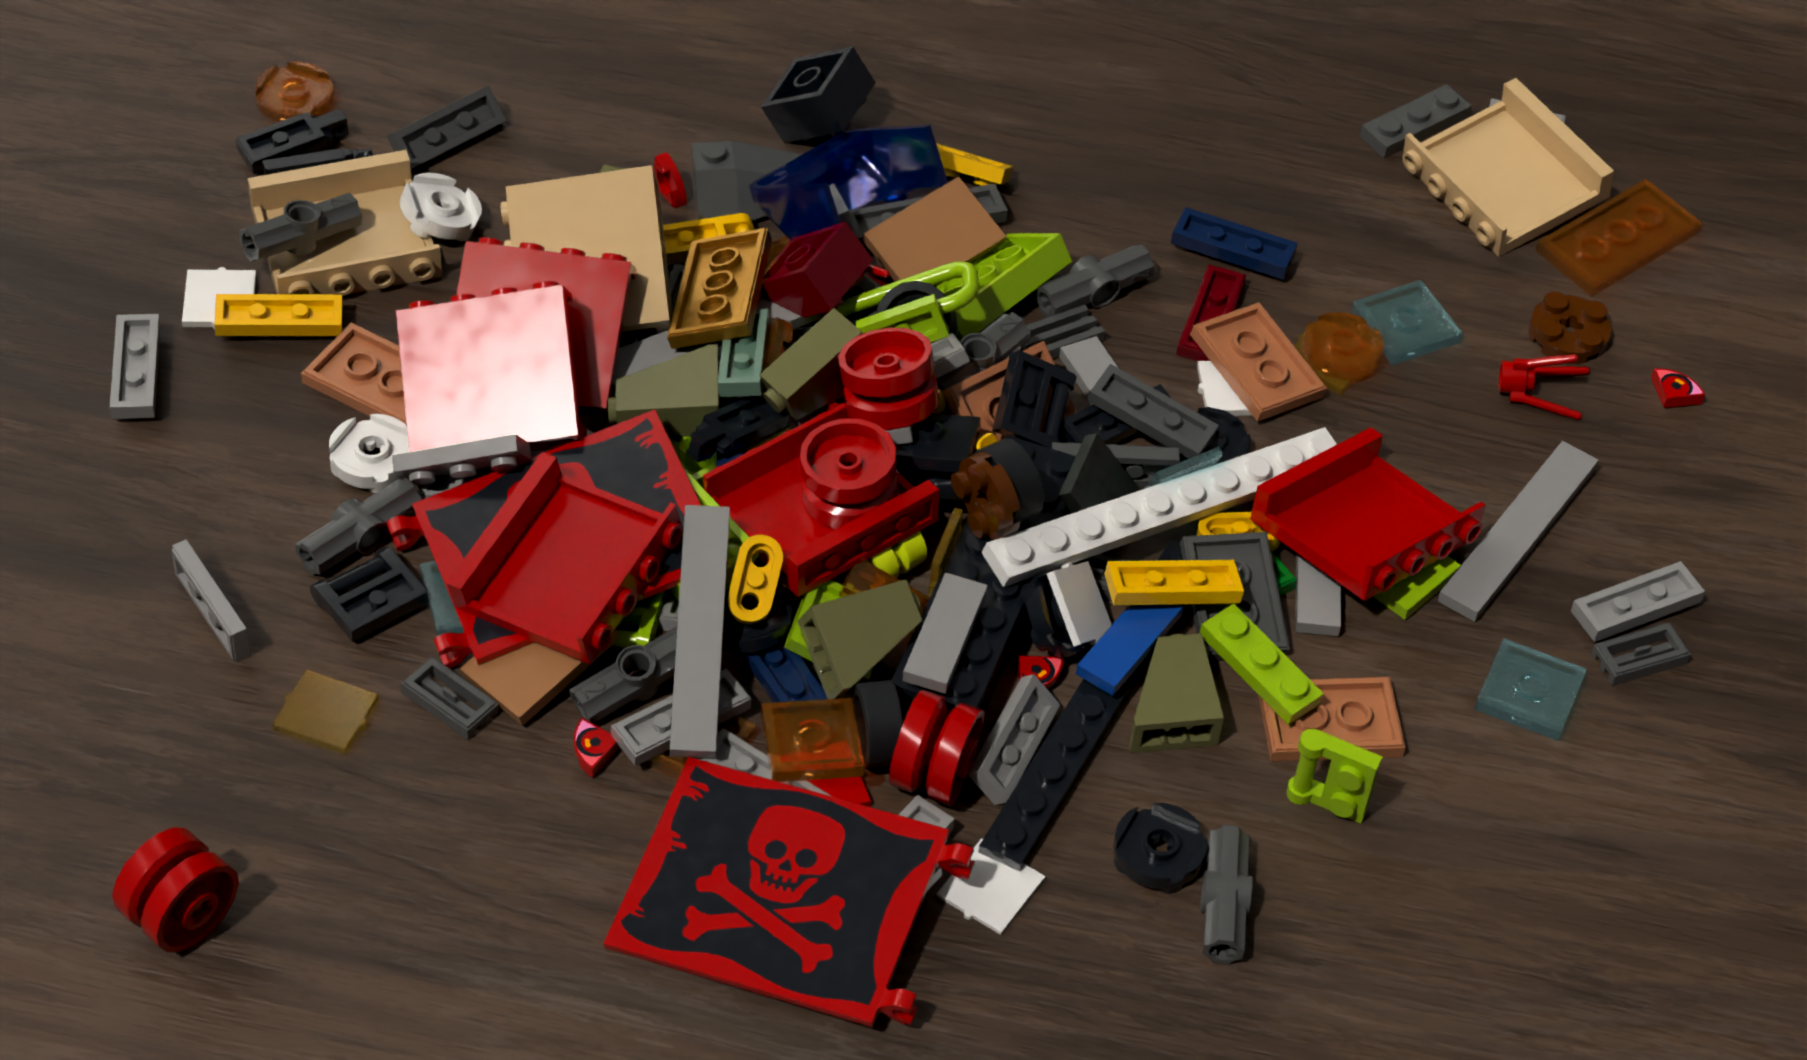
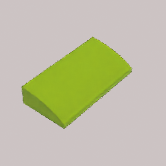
[936,233,1072,342]

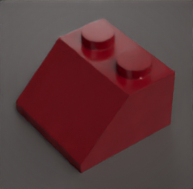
[760,221,873,318]

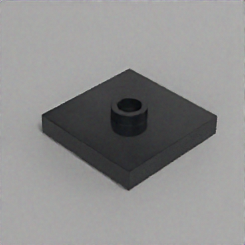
[895,413,981,474]

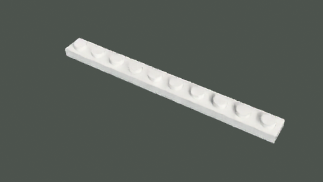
[981,427,1337,587]

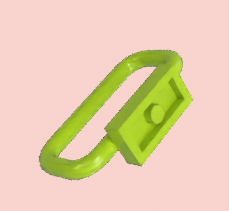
[837,261,980,343]

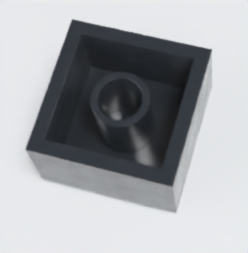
[761,46,876,143]

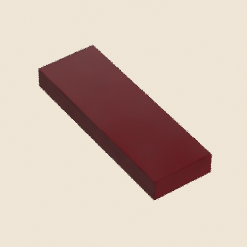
[1176,264,1247,361]

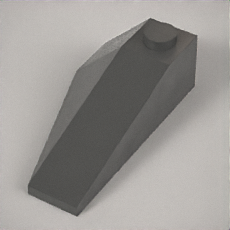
[691,141,852,221]

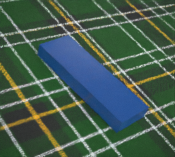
[1076,604,1186,696]

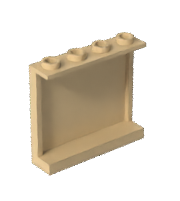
[1402,78,1614,257]
[248,150,442,296]
[501,165,673,334]

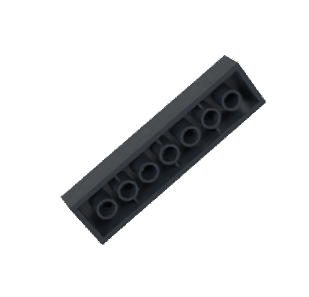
[891,435,1076,722]

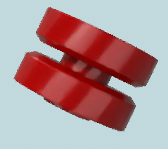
[838,327,940,430]
[800,418,898,529]
[889,690,985,806]
[112,827,239,953]

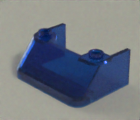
[749,125,948,240]

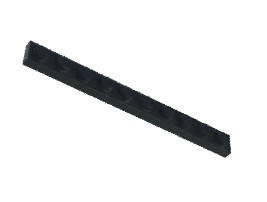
[978,539,1183,872]

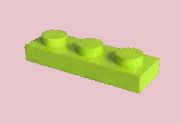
[1199,604,1324,725]

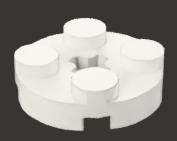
[399,173,482,241]
[329,414,409,493]

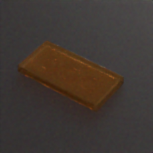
[1535,179,1702,297]

